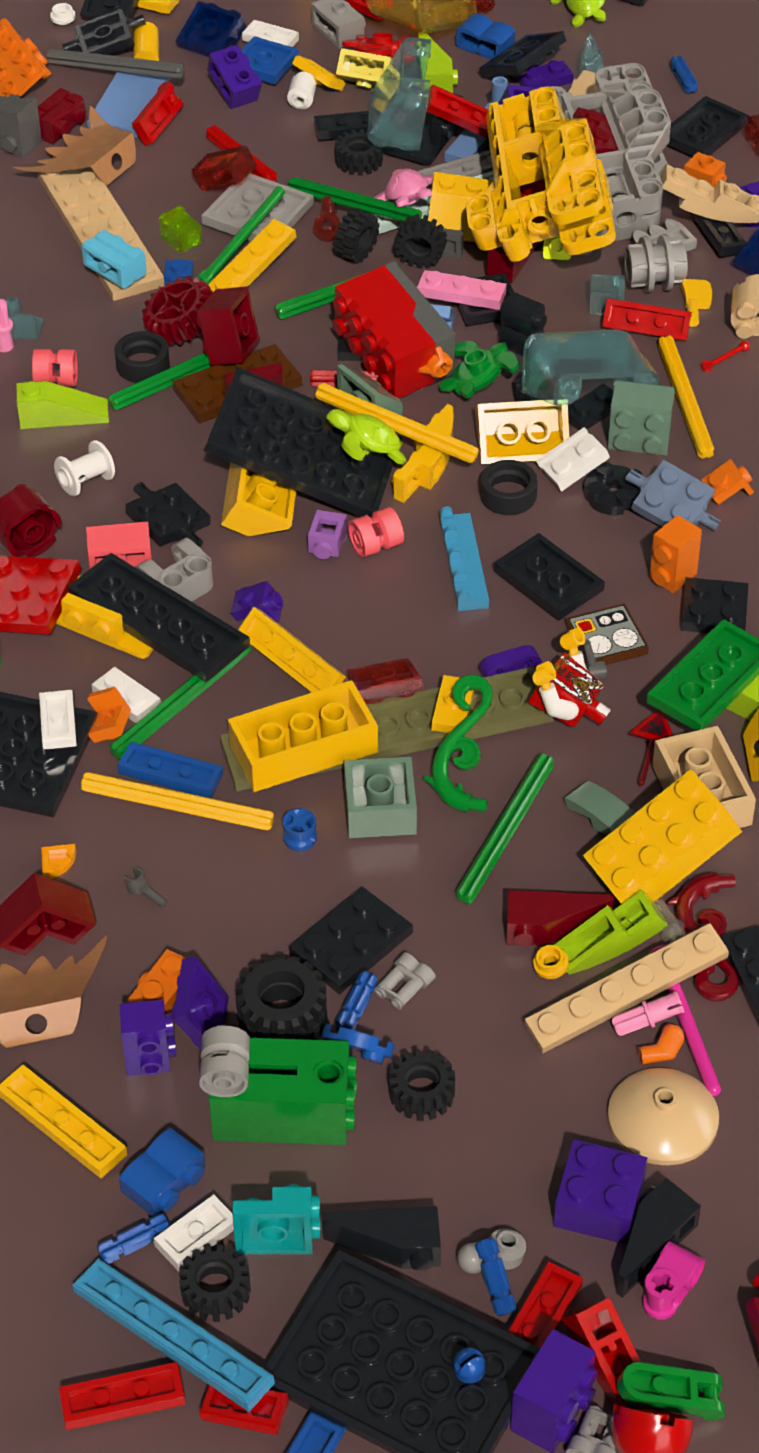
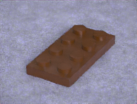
[172,344,303,424]

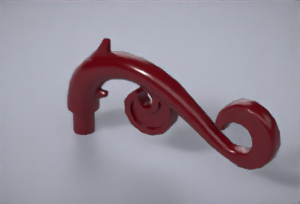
[667,872,739,1001]

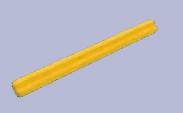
[658,336,714,459]
[315,383,479,463]
[81,772,274,831]

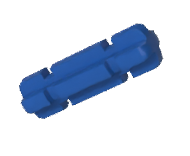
[670,55,698,94]
[336,971,377,1030]
[97,1214,170,1264]
[475,1238,517,1316]

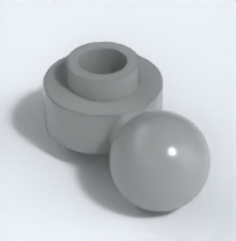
[457,1229,526,1274]

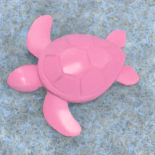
[374,168,434,207]

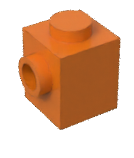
[684,152,727,187]

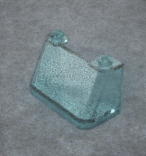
[522,329,661,405]

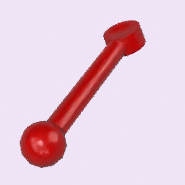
[701,340,750,372]

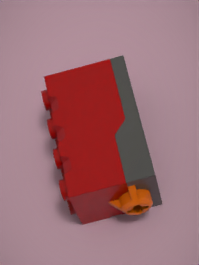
[333,261,456,398]

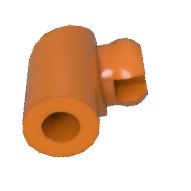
[638,1024,684,1065]

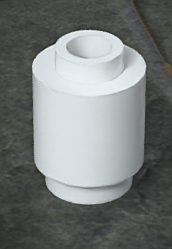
[287,72,316,109]

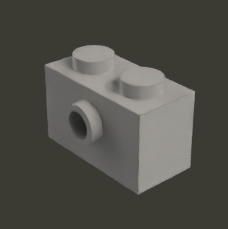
[311,0,366,49]

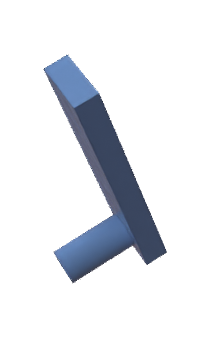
[444,76,508,162]

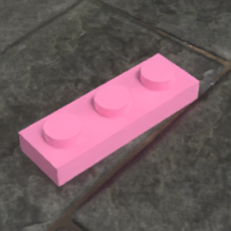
[417,270,507,310]

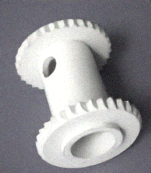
[54,440,115,496]

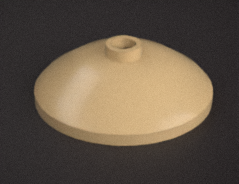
[608,1068,719,1165]

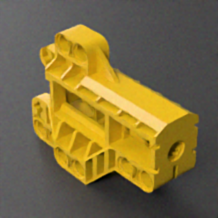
[466,86,616,262]

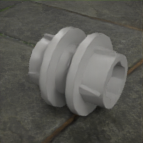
[624,234,688,293]

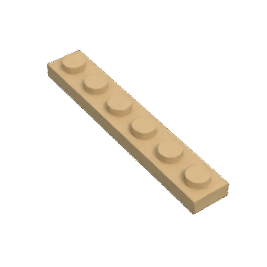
[524,923,729,1054]

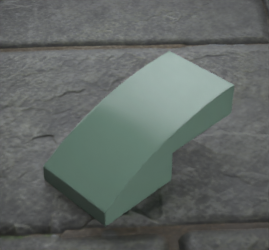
[564,781,635,835]

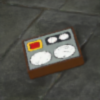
[565,603,649,665]

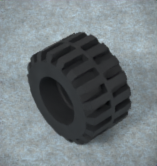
[236,955,327,1040]

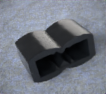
[500,292,547,360]

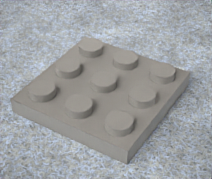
[202,172,314,241]

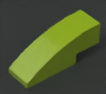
[554,890,669,975]

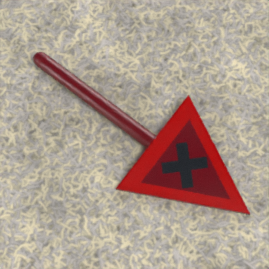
[629,709,673,786]

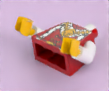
[528,628,611,727]

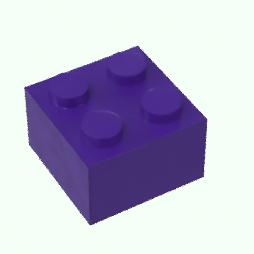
[554,1139,648,1245]
[511,1329,598,1453]

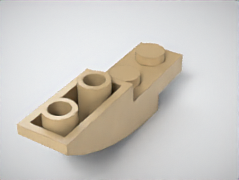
[661,164,759,223]

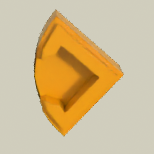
[41,844,76,879]

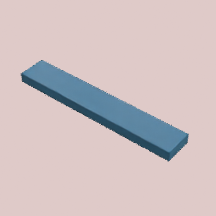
[72,1258,275,1412]

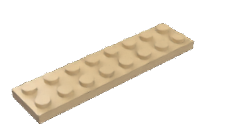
[37,167,164,301]

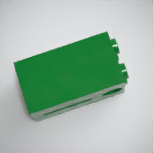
[209,1038,357,1145]

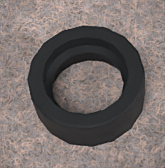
[114,331,170,383]
[480,460,538,515]

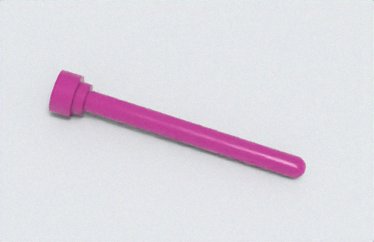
[648,945,721,1096]

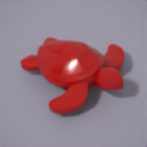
[342,33,415,65]

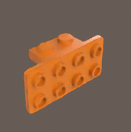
[0,18,52,97]

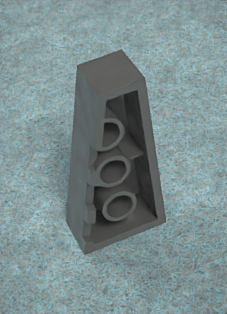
[0,94,42,158]

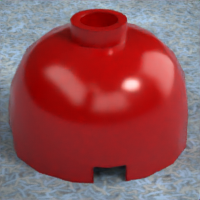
[611,1403,695,1453]

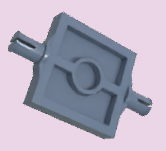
[625,459,721,531]

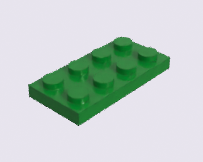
[646,619,759,731]

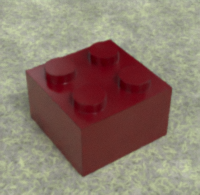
[197,286,260,365]

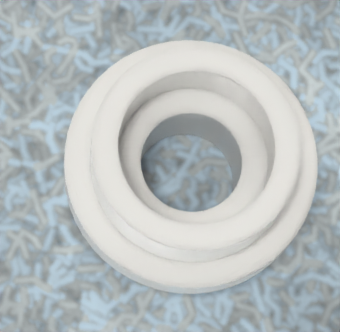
[50,3,76,26]

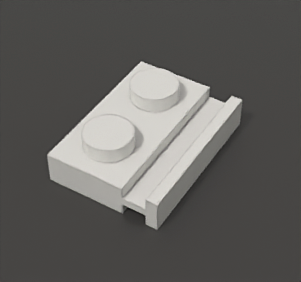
[536,427,610,492]

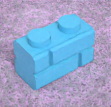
[82,230,147,289]

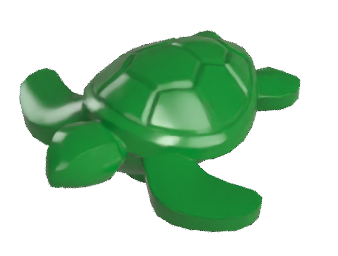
[439,341,519,398]

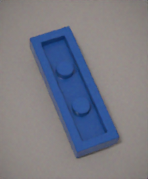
[118,742,223,798]

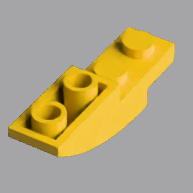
[392,404,454,503]

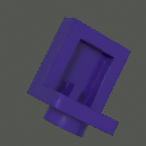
[230,581,283,622]

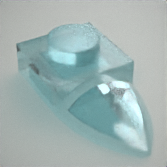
[580,32,604,74]

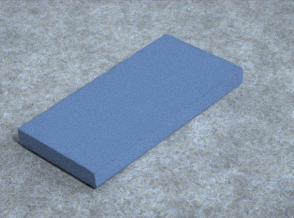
[87,72,172,138]

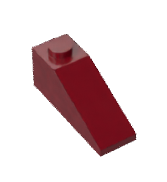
[506,890,614,947]

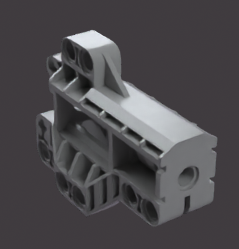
[531,63,671,241]

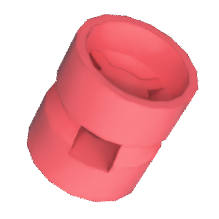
[32,349,78,387]
[348,507,404,558]

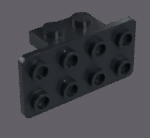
[383,92,463,165]

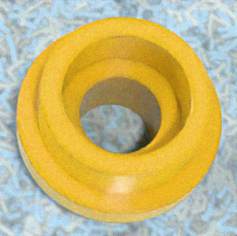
[533,945,569,979]

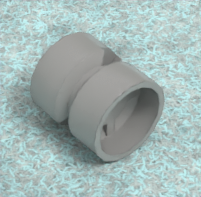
[199,1026,250,1097]

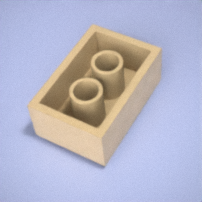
[652,726,756,828]

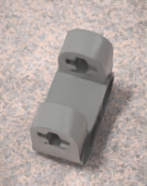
[135,538,213,602]

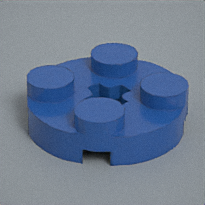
[321,1024,395,1065]

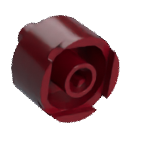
[0,484,61,557]

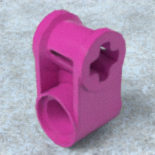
[642,1241,705,1320]

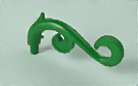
[423,675,493,813]

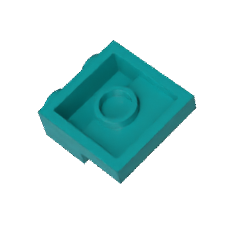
[232,1184,321,1254]

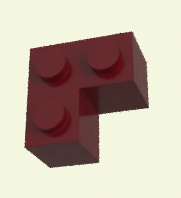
[0,873,96,956]

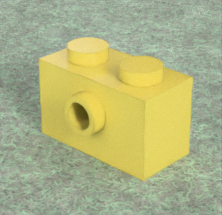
[336,48,397,89]

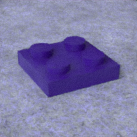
[172,956,229,1050]

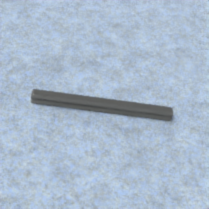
[46,49,185,79]

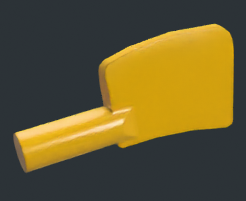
[680,279,712,327]

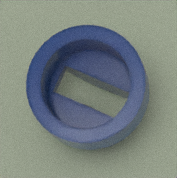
[453,1347,486,1383]

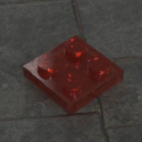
[346,657,424,704]

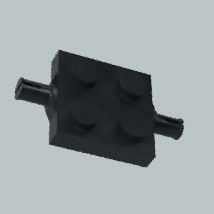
[62,8,146,55]
[125,482,211,547]

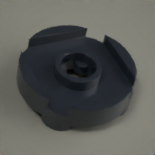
[584,462,643,515]

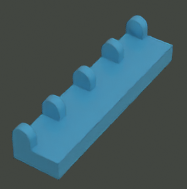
[440,506,489,611]

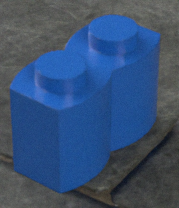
[456,14,516,60]
[119,1128,205,1217]

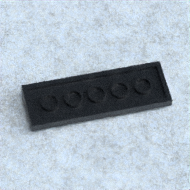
[67,553,250,682]

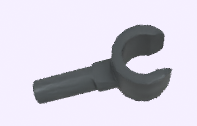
[583,640,607,680]
[124,867,167,908]

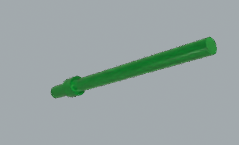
[196,186,285,285]

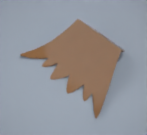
[13,106,136,185]
[0,935,107,1048]

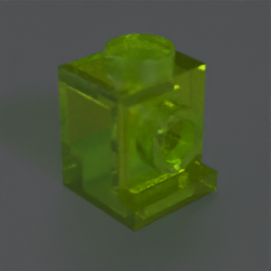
[159,205,202,253]

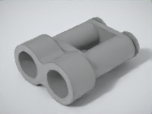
[374,952,436,1010]
[566,1405,616,1453]

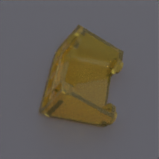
[366,0,477,34]

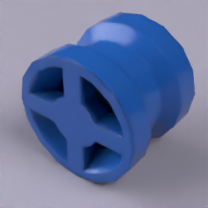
[283,808,317,851]

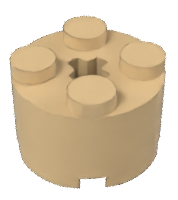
[731,274,759,339]

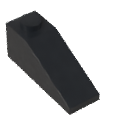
[616,1178,701,1298]
[322,1206,441,1271]

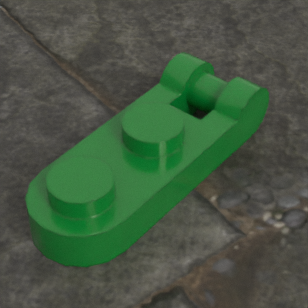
[617,1362,725,1421]

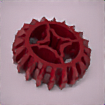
[142,276,213,347]

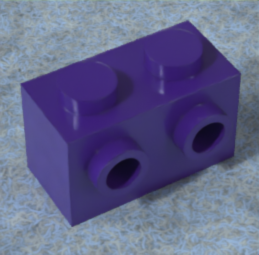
[207,45,262,109]
[119,1000,177,1076]

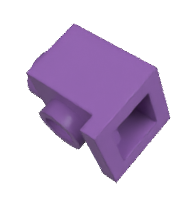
[308,510,347,559]

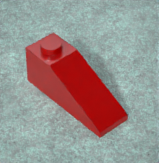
[562,1297,647,1410]

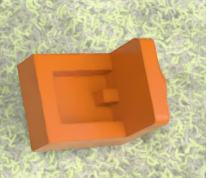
[701,459,754,505]
[87,687,131,743]

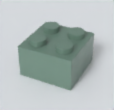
[608,381,675,456]
[344,757,417,838]

